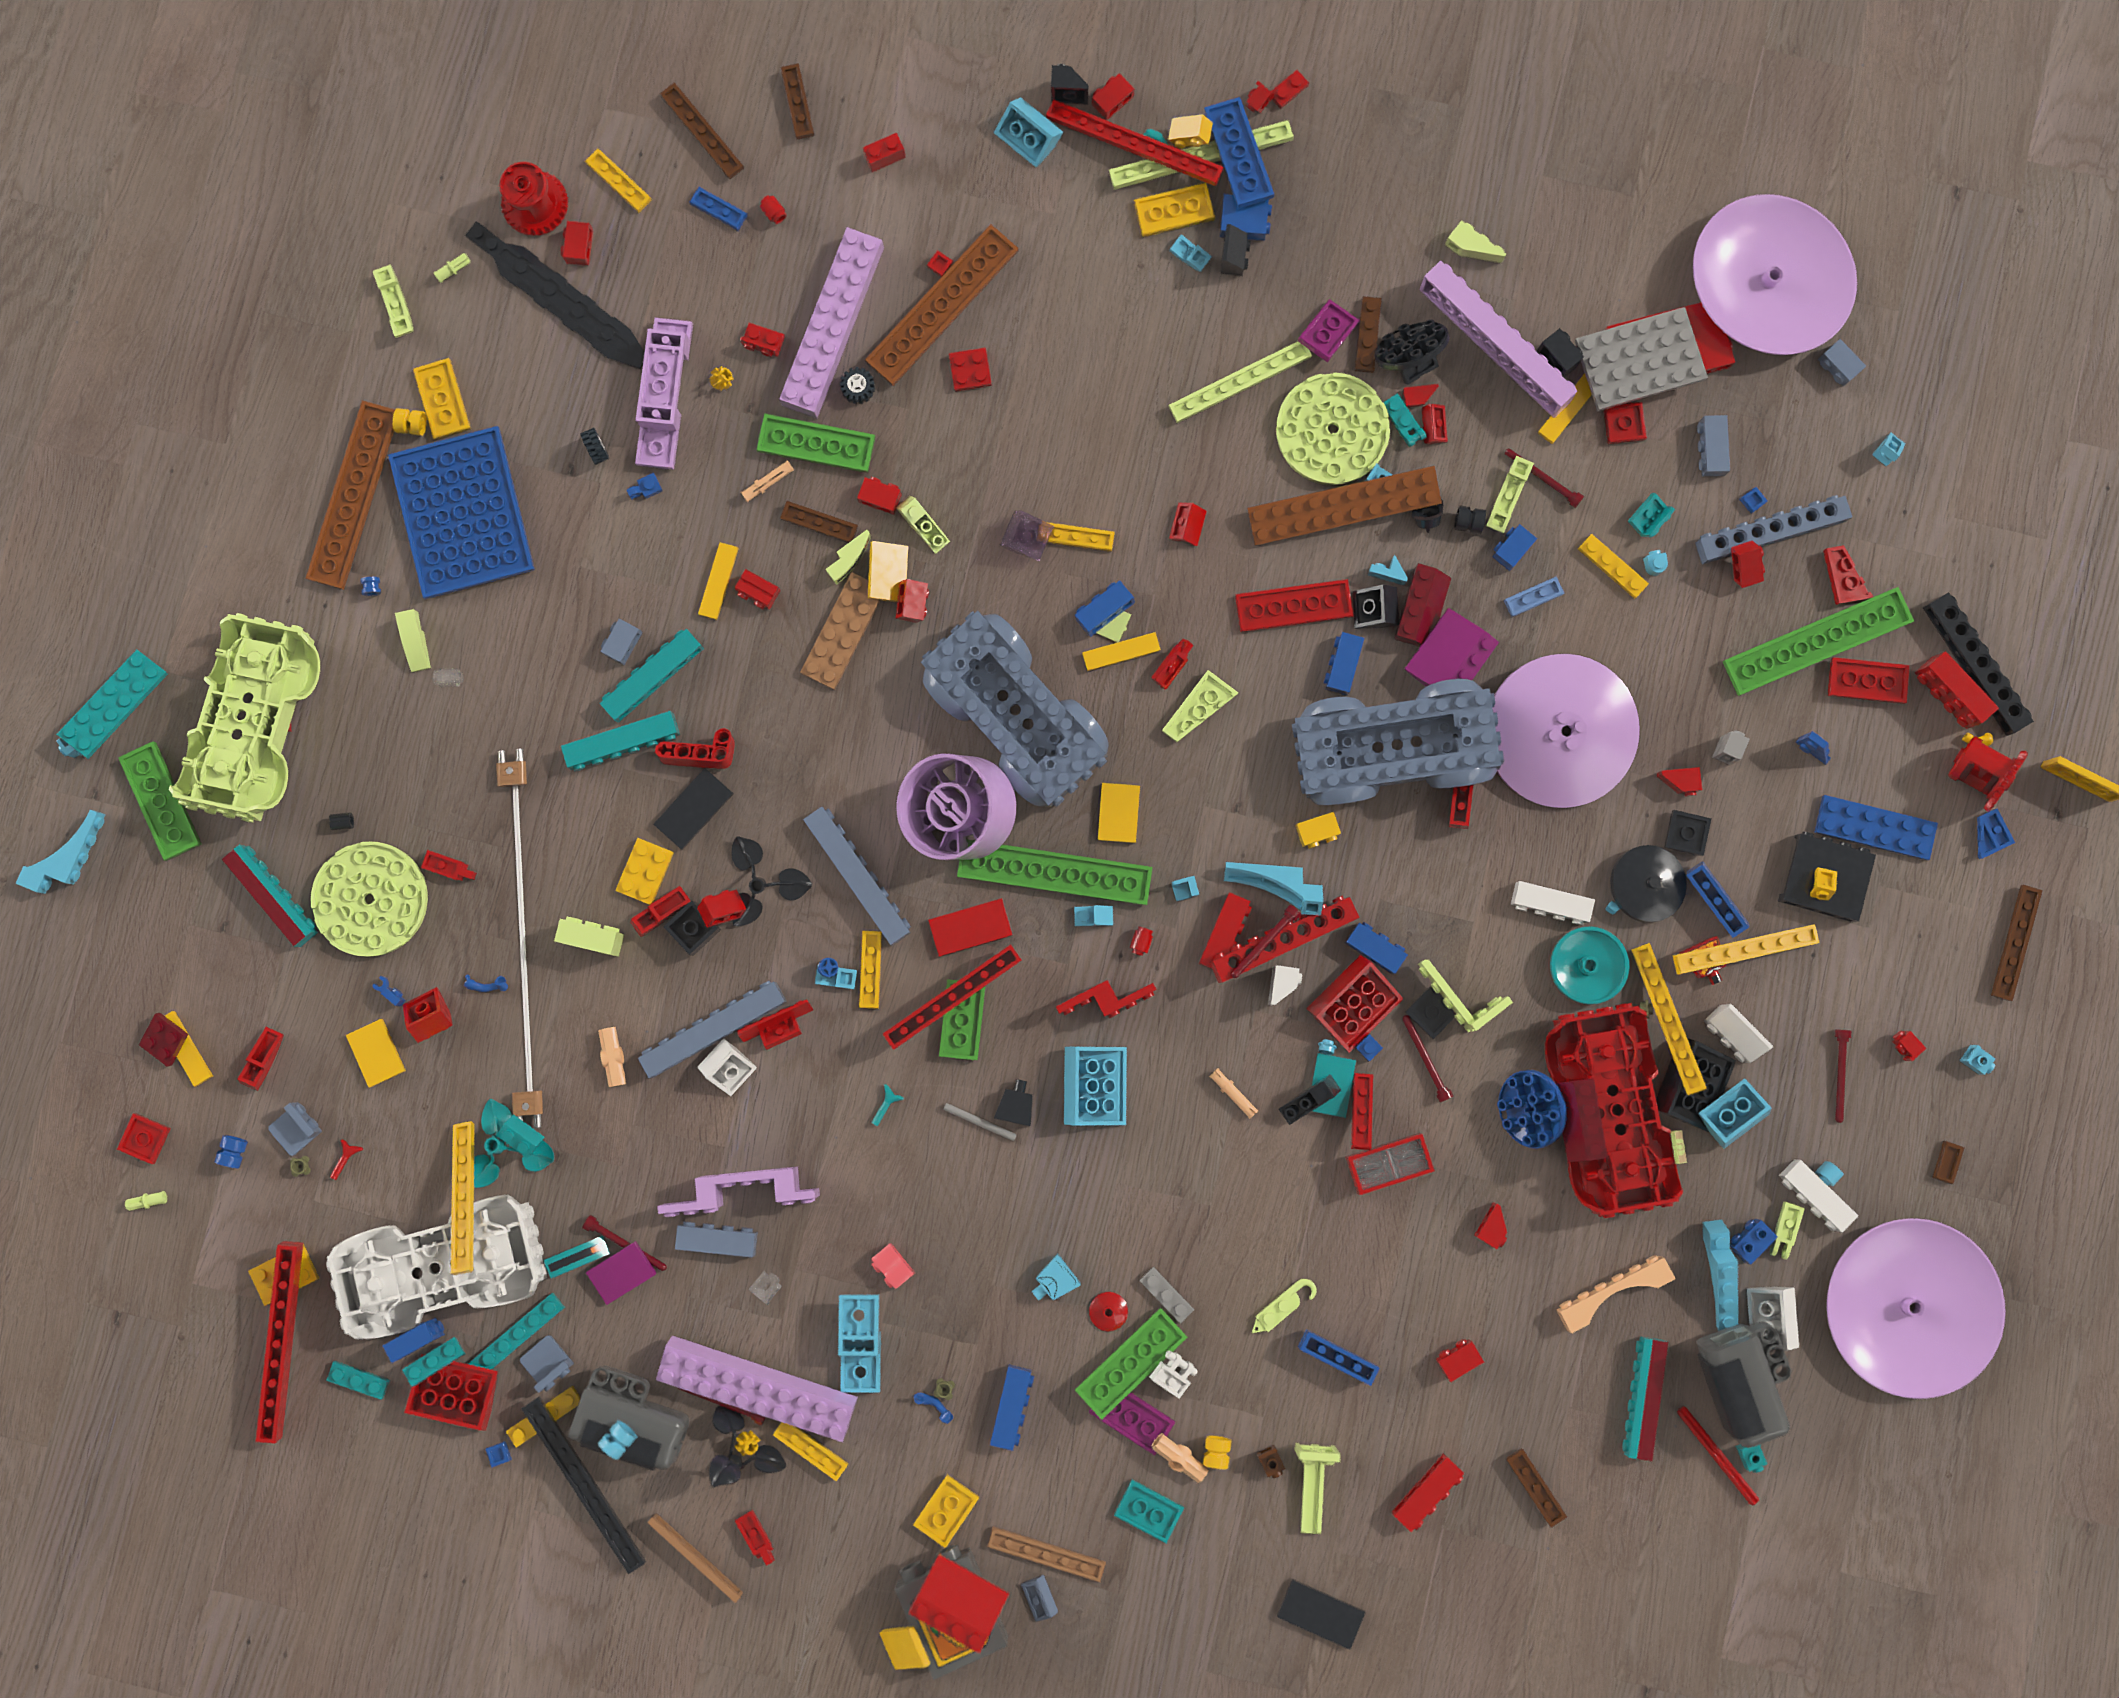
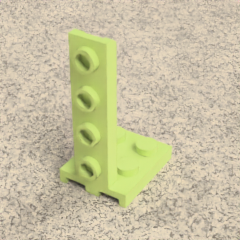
[1418,960,1513,1033]
[1295,1443,1340,1534]

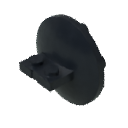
[1374,319,1450,385]

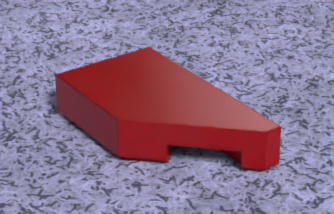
[1403,384,1439,408]

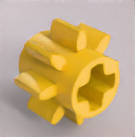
[709,366,733,391]
[734,1430,760,1456]

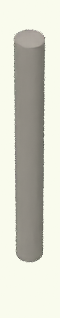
[943,1103,1017,1141]

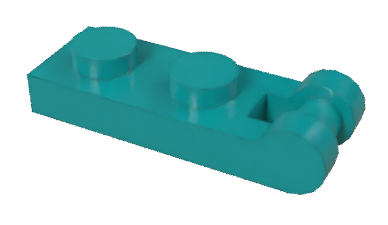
[1384,393,1426,447]

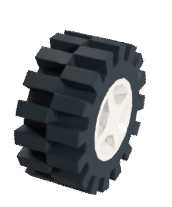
[840,367,875,404]
[580,427,609,465]

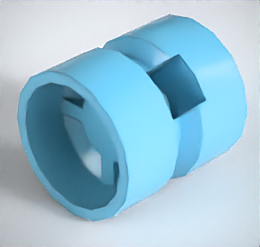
[598,1420,637,1460]

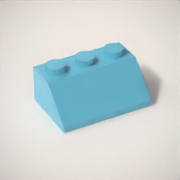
[994,97,1063,167]
[1699,1078,1772,1149]

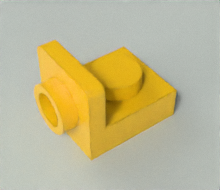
[1810,867,1837,900]

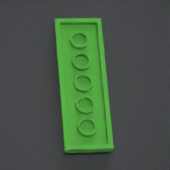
[757,414,875,473]
[118,741,201,861]
[1075,1308,1187,1420]

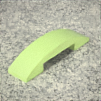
[373,265,414,338]
[1486,456,1534,533]

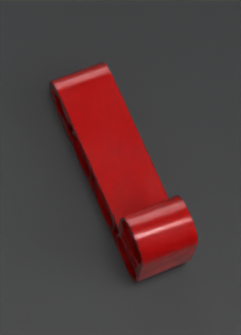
[655,728,735,769]

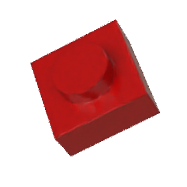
[927,250,953,277]

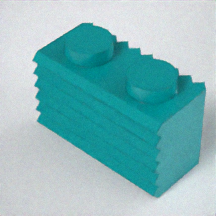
[496,1114,545,1158]

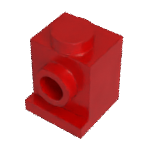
[1245,81,1275,113]
[1892,1031,1927,1061]

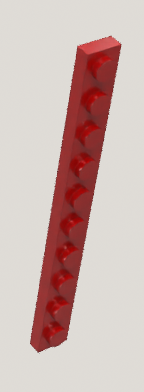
[1046,100,1223,186]

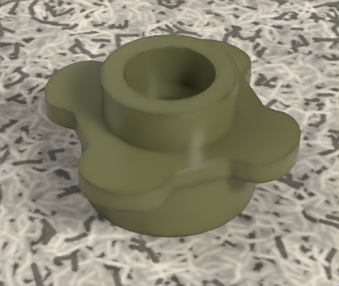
[1640,999,1653,1019]
[290,1156,311,1177]
[934,1378,955,1400]

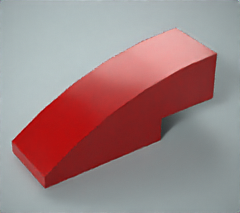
[630,886,691,938]
[237,1027,284,1091]

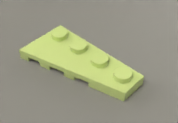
[1162,670,1238,742]

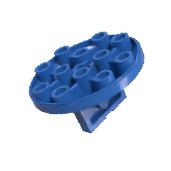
[1497,1070,1566,1149]

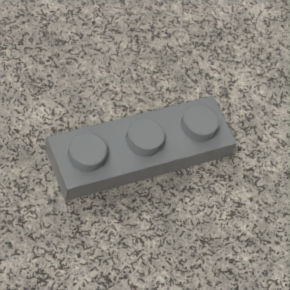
[1139,1267,1194,1324]

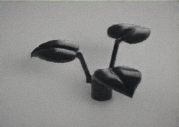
[731,836,812,926]
[709,1406,786,1488]

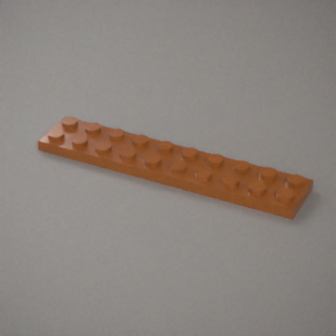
[865,224,1019,386]
[306,400,395,590]
[1247,466,1442,545]

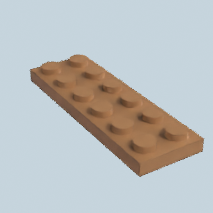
[800,572,881,690]

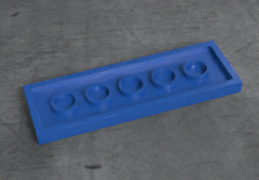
[1204,97,1274,208]
[1814,795,1938,861]

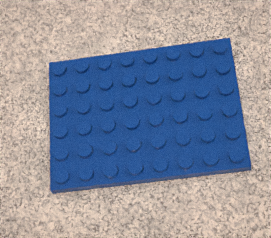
[388,426,535,599]

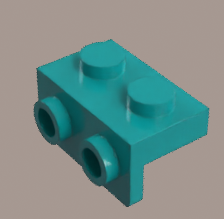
[1628,493,1675,538]

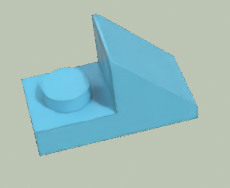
[1873,432,1905,466]
[1368,555,1408,586]
[1074,905,1113,926]

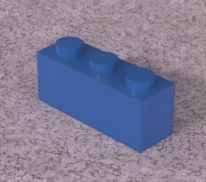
[1075,581,1135,637]
[1324,632,1364,695]
[1344,922,1408,975]

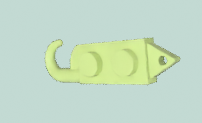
[1252,1279,1317,1333]

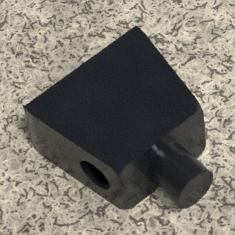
[994,1079,1033,1126]

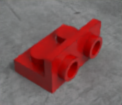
[740,322,785,357]

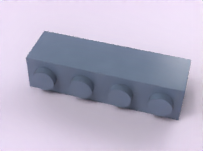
[675,1221,758,1257]

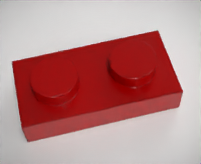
[1271,70,1309,109]

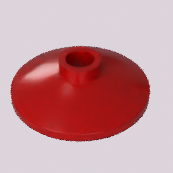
[1089,1292,1128,1331]

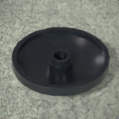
[1610,845,1687,922]

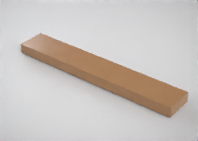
[647,1513,743,1603]
[987,1526,1106,1582]

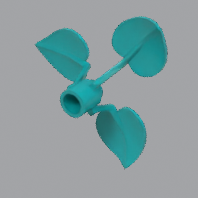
[474,1099,555,1188]

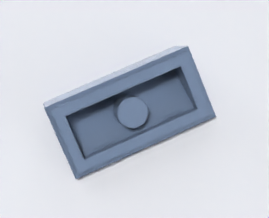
[1021,1575,1058,1622]

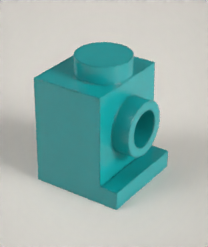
[1736,1444,1767,1473]

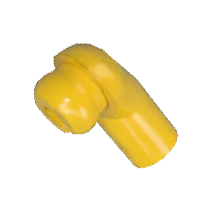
[1962,732,1993,746]

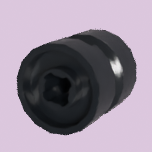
[1454,505,1486,534]

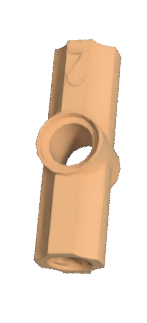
[598,1027,626,1087]
[1152,1433,1208,1483]

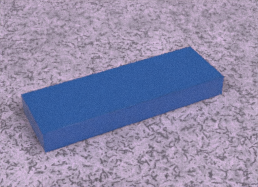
[689,187,748,231]

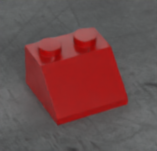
[403,987,453,1043]

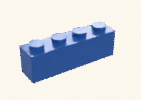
[1686,861,1749,938]
[1298,1329,1380,1386]
[990,1364,1034,1451]

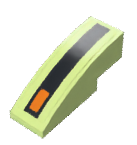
[826,530,871,585]

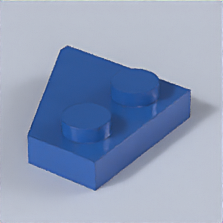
[1796,731,1831,765]
[1977,808,2015,859]

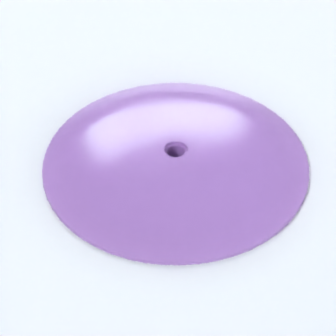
[1693,194,1857,355]
[1827,1219,2005,1398]

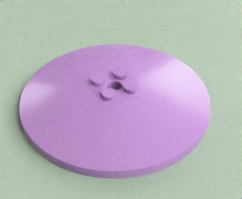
[1493,654,1639,808]

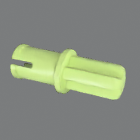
[434,253,470,283]
[125,1191,167,1211]

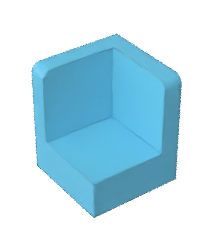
[1171,876,1199,901]

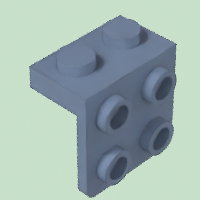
[268,1102,322,1156]
[520,1335,574,1393]

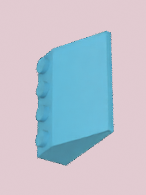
[1064,1047,1127,1125]

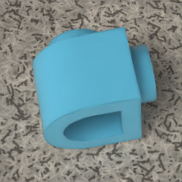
[1643,550,1668,576]
[1815,1161,1844,1186]

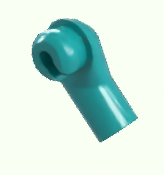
[1143,129,1168,145]

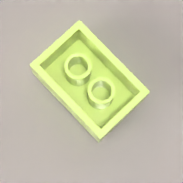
[554,916,624,957]

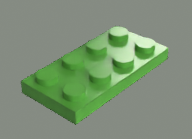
[939,979,986,1060]

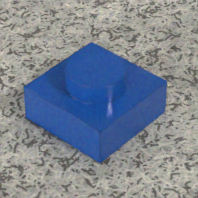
[1355,1034,1383,1062]

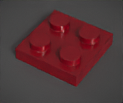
[139,1013,188,1067]

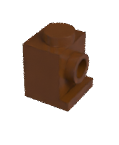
[1257,1445,1285,1479]

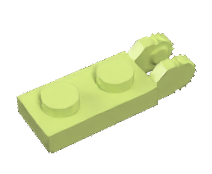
[1769,1202,1804,1260]

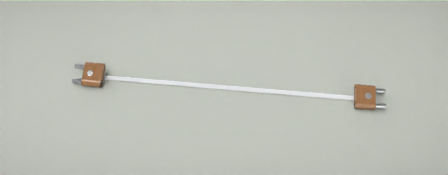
[496,748,543,1128]

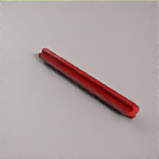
[1677,1406,1759,1506]

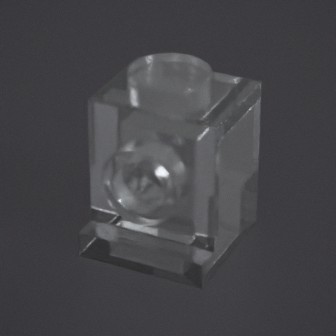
[748,1271,782,1305]

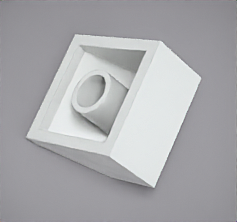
[1268,965,1302,1006]
[698,1038,757,1096]

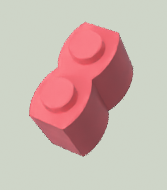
[871,1243,915,1289]

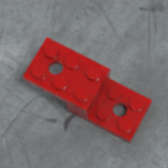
[1056,980,1157,1019]

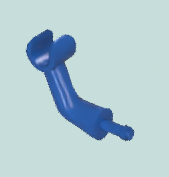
[464,975,508,992]
[913,1392,953,1424]

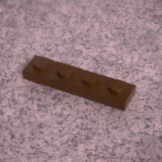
[781,63,815,140]
[1355,296,1382,373]
[780,501,858,543]
[1506,1448,1567,1528]

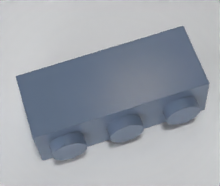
[1697,415,1730,476]

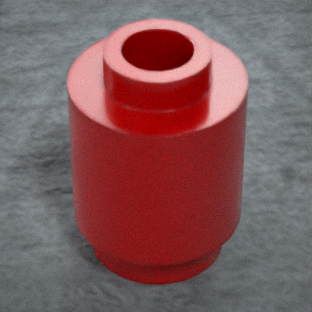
[760,195,787,225]
[1129,926,1153,956]

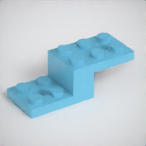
[838,1295,881,1392]

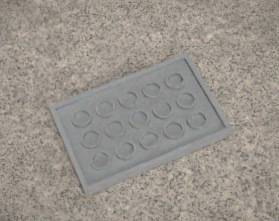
[1575,307,1708,411]

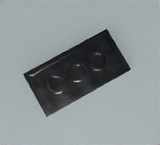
[653,768,734,850]
[1277,1579,1366,1650]

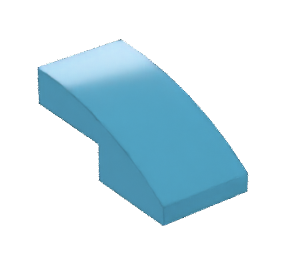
[1169,234,1212,272]
[814,965,857,989]

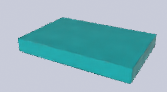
[1311,1053,1356,1118]
[1114,1479,1184,1544]

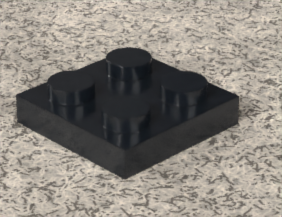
[1664,810,1712,856]
[1405,986,1456,1039]

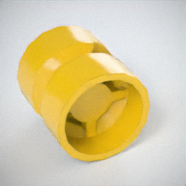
[393,408,427,436]
[1203,1436,1232,1469]

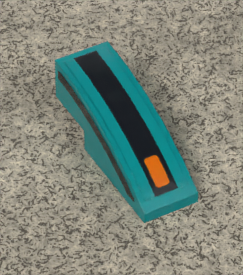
[544,1236,610,1278]

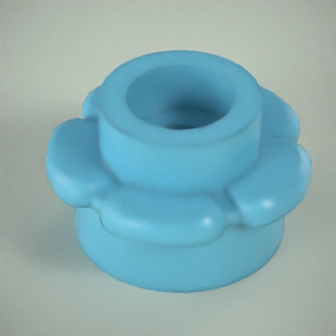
[1318,1039,1337,1055]

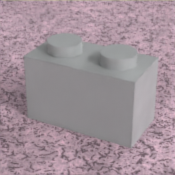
[1712,730,1750,765]

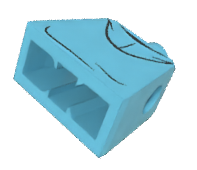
[1032,1254,1081,1300]

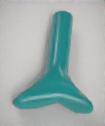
[871,1084,904,1126]

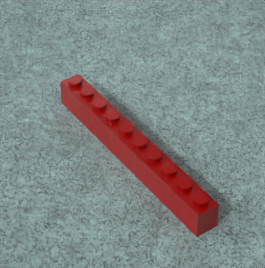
[256,1241,304,1444]

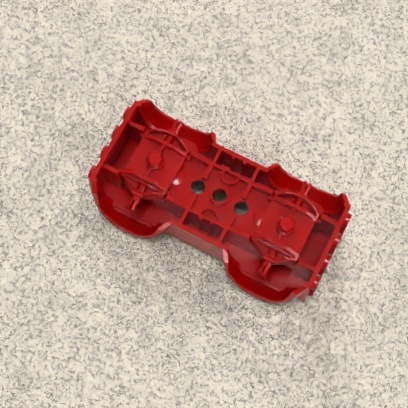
[1545,1003,1683,1218]

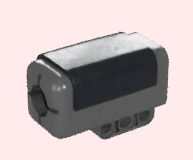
[1696,1321,1791,1448]
[568,1365,690,1471]

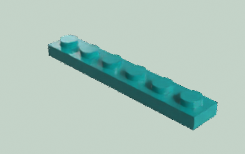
[468,1293,565,1370]

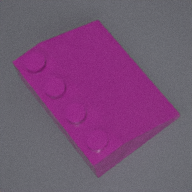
[1404,608,1499,687]

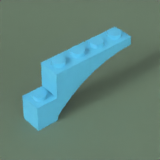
[15,810,106,893]
[1224,862,1323,915]
[1703,1220,1738,1331]

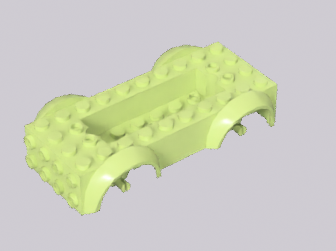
[169,613,320,823]

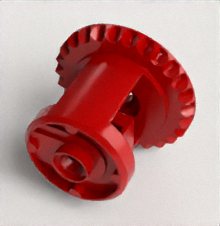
[499,162,568,236]
[1948,736,2028,812]

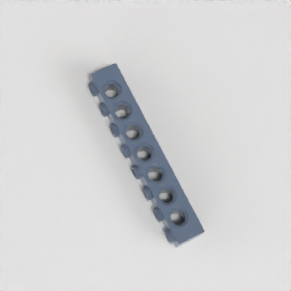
[1695,495,1852,564]

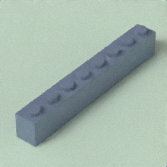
[803,807,911,946]
[638,980,787,1078]

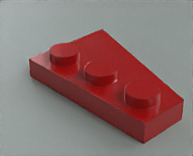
[1823,545,1873,605]

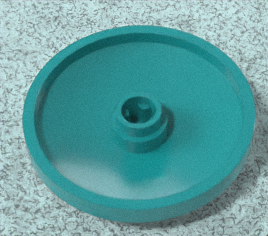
[1550,927,1629,1004]

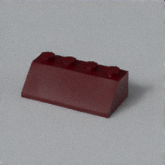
[1394,563,1451,647]
[1555,1078,1608,1162]

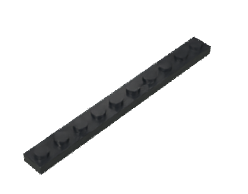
[521,1396,646,1575]

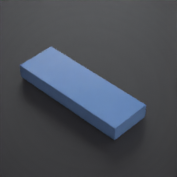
[1504,577,1564,617]

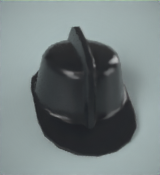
[1412,499,1444,533]

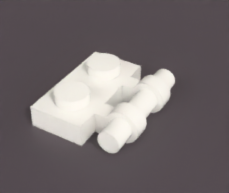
[1150,1351,1197,1398]

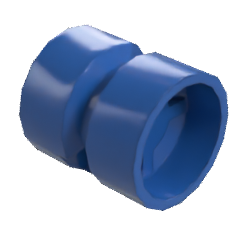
[214,1135,248,1168]

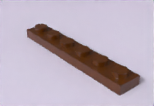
[660,82,744,179]
[1991,885,2043,1001]

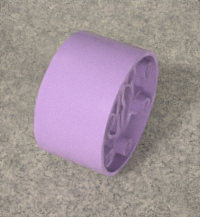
[897,754,1016,860]

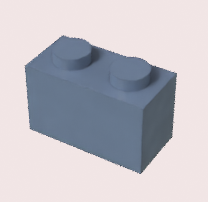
[1818,339,1866,387]
[601,619,643,665]

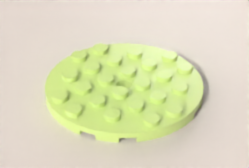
[1276,373,1390,485]
[311,841,428,957]

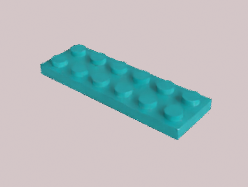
[56,650,168,759]

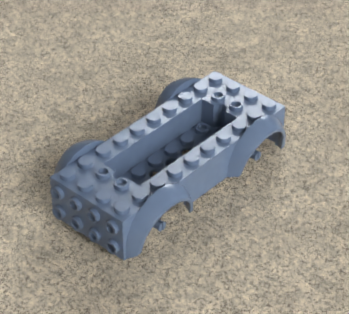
[921,611,1109,807]
[1292,679,1504,805]

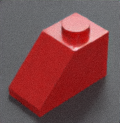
[1656,767,1702,797]
[1474,1202,1507,1249]

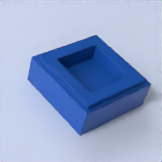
[1739,487,1768,514]
[485,1441,512,1468]

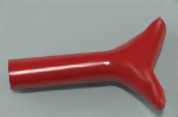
[330,1139,363,1180]

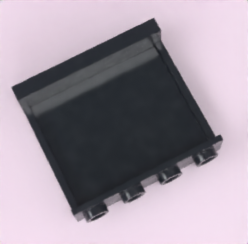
[1778,832,1876,923]

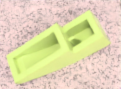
[395,609,431,672]

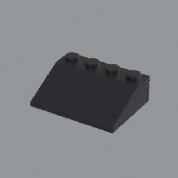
[1656,1038,1736,1132]

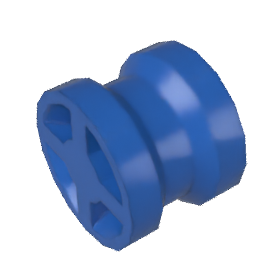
[360,577,381,596]
[817,958,838,977]

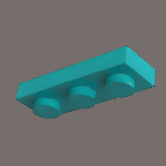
[402,1337,465,1387]
[326,1361,390,1400]

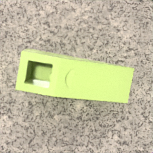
[1445,221,1506,263]
[896,496,950,553]

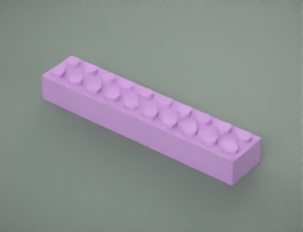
[779,227,884,418]
[1420,261,1577,418]
[656,1336,858,1442]

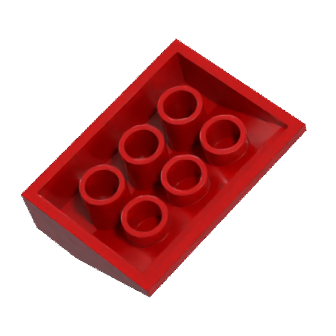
[1306,954,1403,1053]
[404,1354,498,1431]
[908,1554,1009,1654]

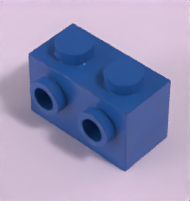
[1730,1219,1778,1265]

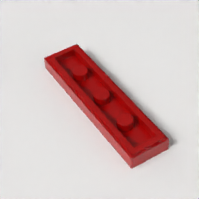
[1351,1073,1373,1151]

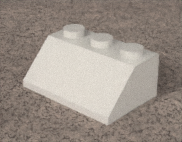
[1704,1004,1773,1063]
[1747,1287,1799,1350]

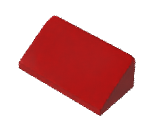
[1422,404,1448,444]

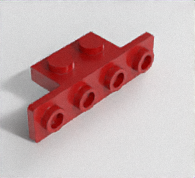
[737,999,813,1050]

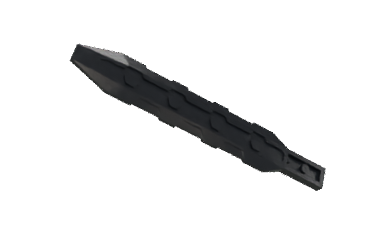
[465,221,645,369]

